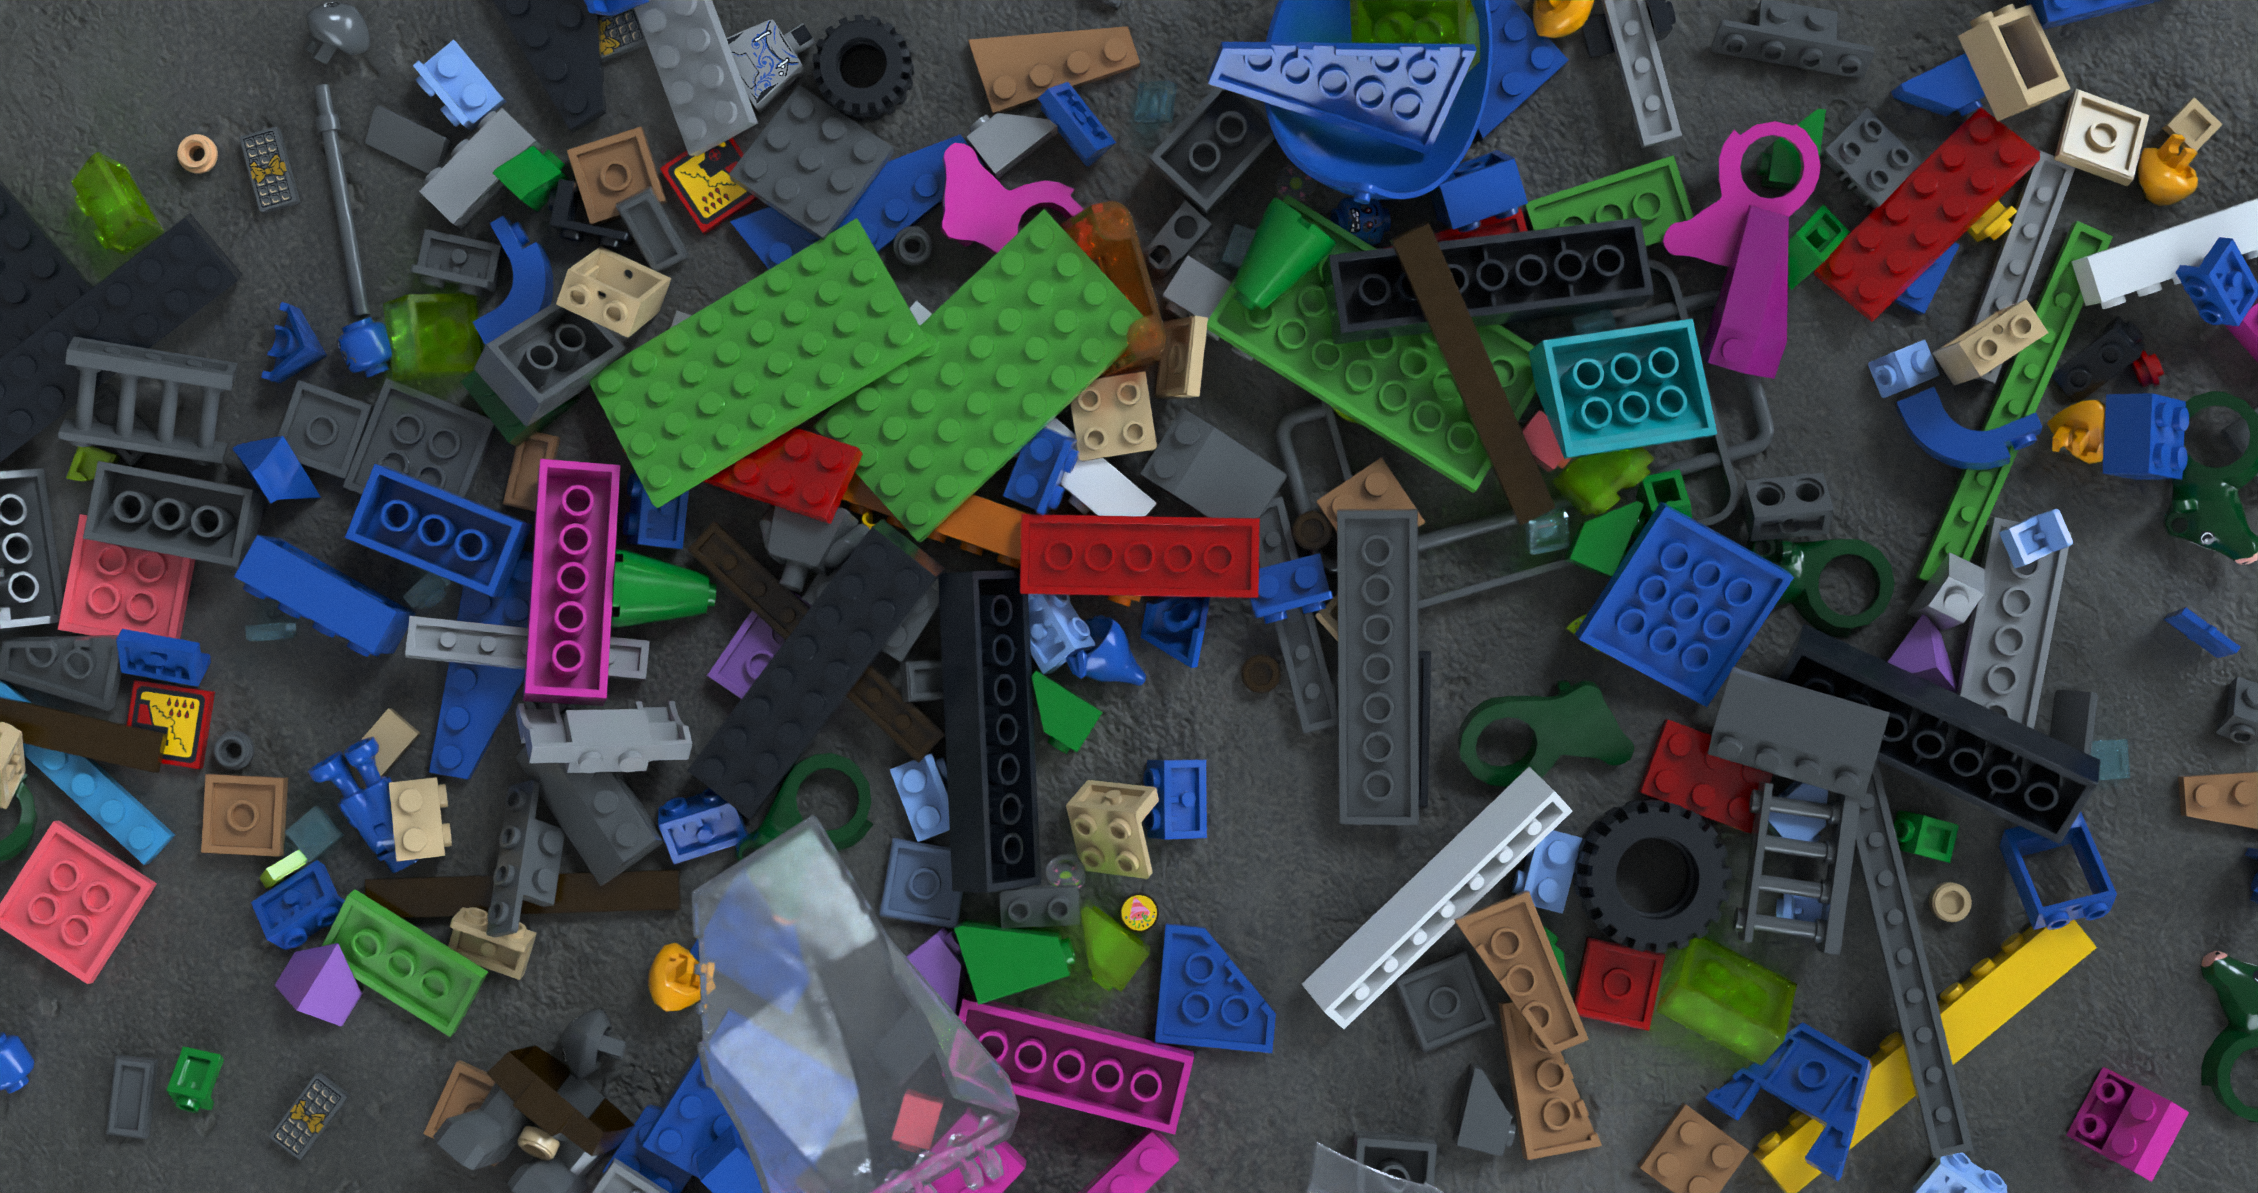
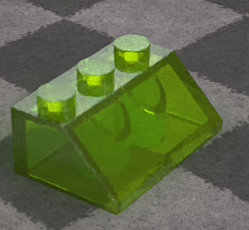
[1350,0,1480,73]
[1657,936,1797,1066]

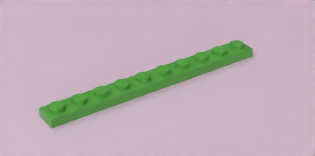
[1915,221,2113,583]

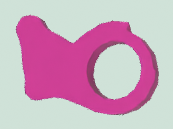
[1663,121,1821,267]
[940,143,1092,256]

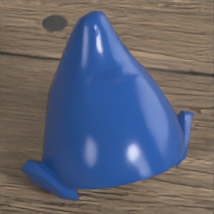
[1066,615,1146,686]

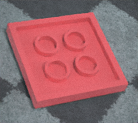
[58,514,195,639]
[0,820,157,984]

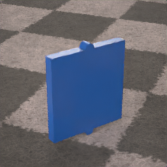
[2164,607,2241,659]

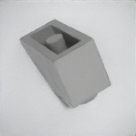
[967,113,1058,180]
[1908,552,1985,631]

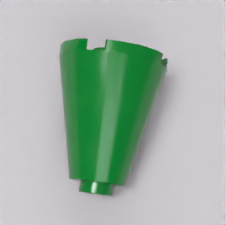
[1232,197,1336,311]
[611,549,716,628]

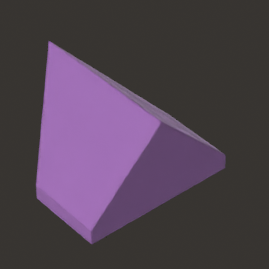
[1888,614,1958,693]
[275,943,363,1026]

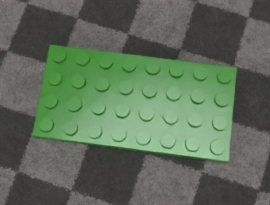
[1207,194,1536,493]
[814,209,1152,542]
[589,218,931,508]

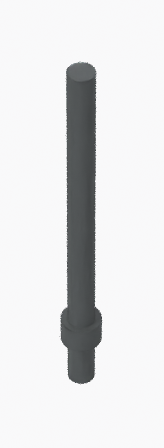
[313,84,370,317]

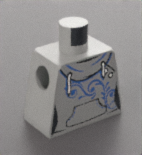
[726,19,816,114]

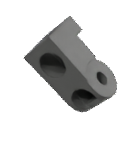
[1141,200,1214,278]

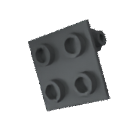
[1820,108,1921,209]

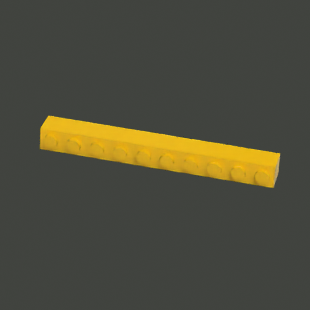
[1753,920,2097,1193]

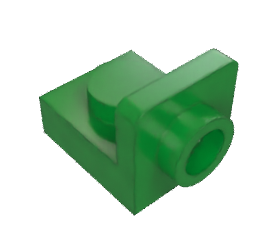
[1894,810,1959,863]
[166,1046,224,1113]

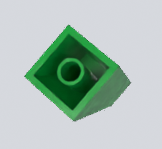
[954,919,1076,1005]

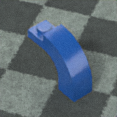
[473,216,553,346]
[1897,387,2043,470]

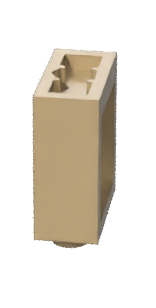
[1958,4,2071,121]
[556,246,671,338]
[1933,299,2048,385]

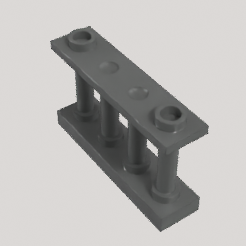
[58,337,238,466]
[1733,782,1861,955]

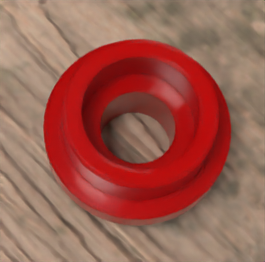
[2131,349,2164,388]

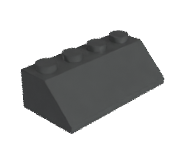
[83,461,266,567]
[0,468,64,632]
[1708,667,1890,801]
[515,712,665,886]

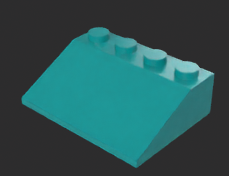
[1528,319,1717,459]

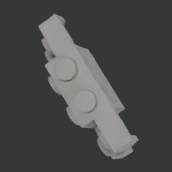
[516,701,692,773]

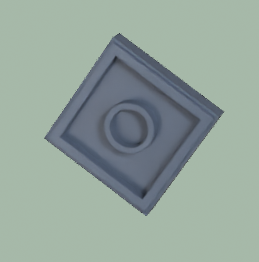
[879,838,963,928]

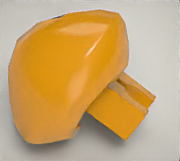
[1533,0,1594,38]
[2138,134,2198,206]
[2047,400,2106,464]
[648,943,713,1012]

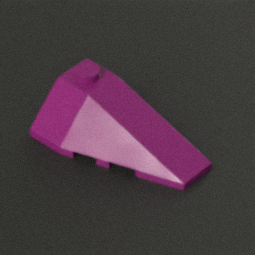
[1700,205,1789,379]

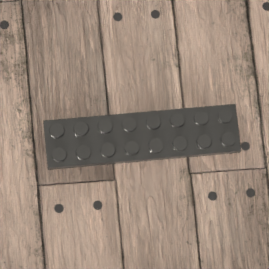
[1337,509,1419,825]

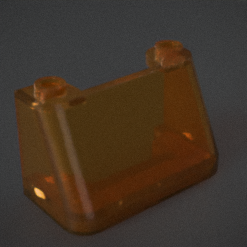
[1060,201,1166,379]

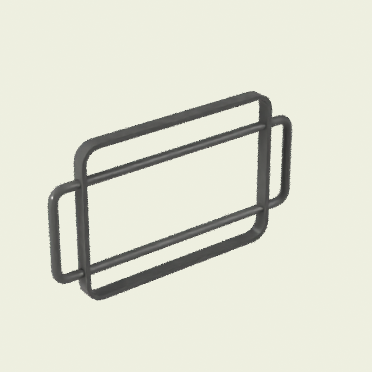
[1275,260,1774,609]

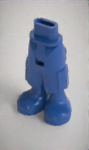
[308,737,419,873]

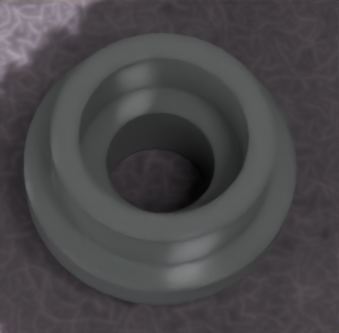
[893,226,932,266]
[214,731,255,770]

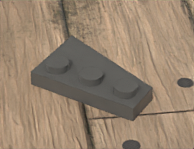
[0,635,121,711]

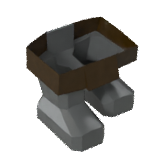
[433,1045,635,1193]

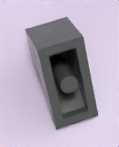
[1453,1063,1516,1156]

